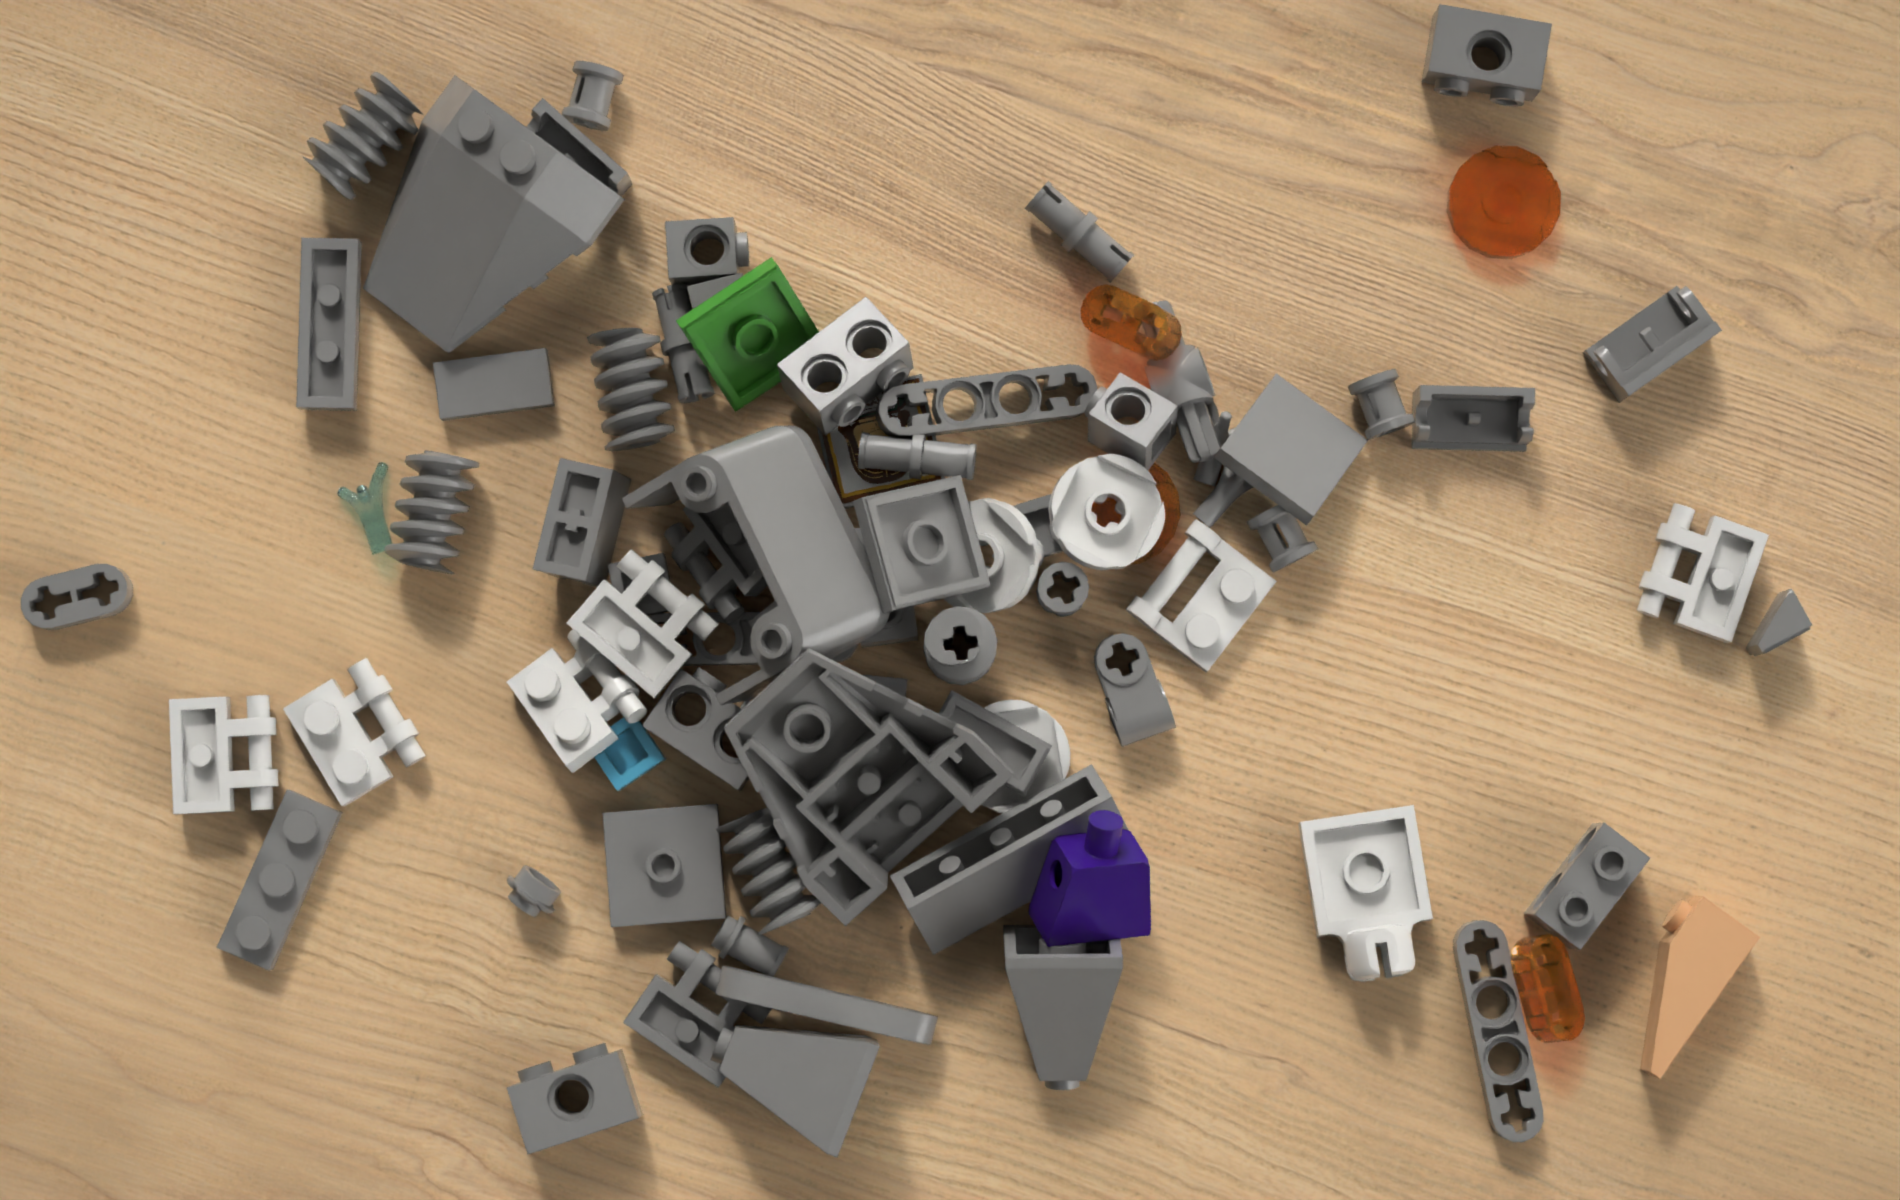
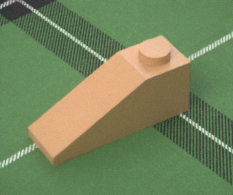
[1640,896,1760,1079]

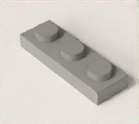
[296,238,362,411]
[216,789,343,970]

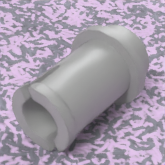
[711,916,789,977]

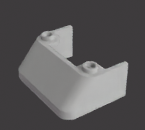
[622,425,890,705]

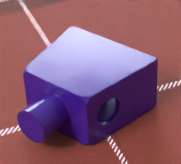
[1028,810,1151,947]

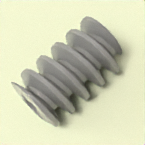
[302,72,423,200]
[587,328,675,451]
[385,450,480,575]
[924,606,997,685]
[716,808,821,935]

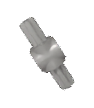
[1139,300,1221,463]

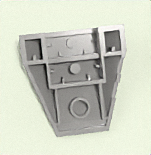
[363,75,625,353]
[724,648,1014,926]

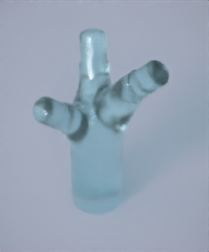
[337,462,393,555]

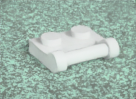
[1126,519,1277,672]

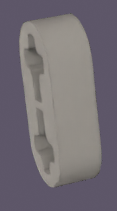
[21,564,133,630]

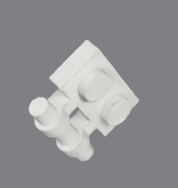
[1637,503,1769,643]
[567,549,719,698]
[507,629,647,773]
[283,658,426,807]
[169,695,279,815]

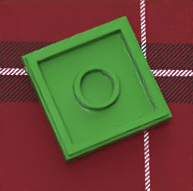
[676,257,819,412]

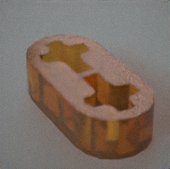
[1081,284,1182,361]
[1511,934,1585,1043]

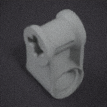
[1094,633,1176,747]

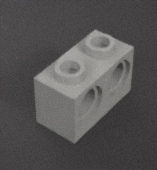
[777,297,914,436]
[642,667,750,791]
[1524,822,1650,950]

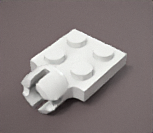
[1298,805,1433,982]

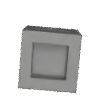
[665,217,750,286]
[1085,372,1178,470]

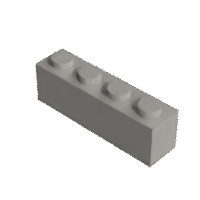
[890,764,1129,955]

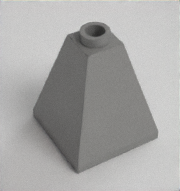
[1003,925,1123,1090]
[710,1025,880,1157]

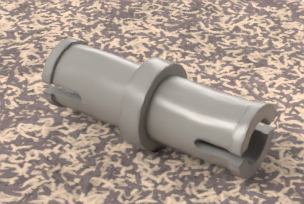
[1025,181,1134,283]
[652,284,715,403]
[858,432,977,480]

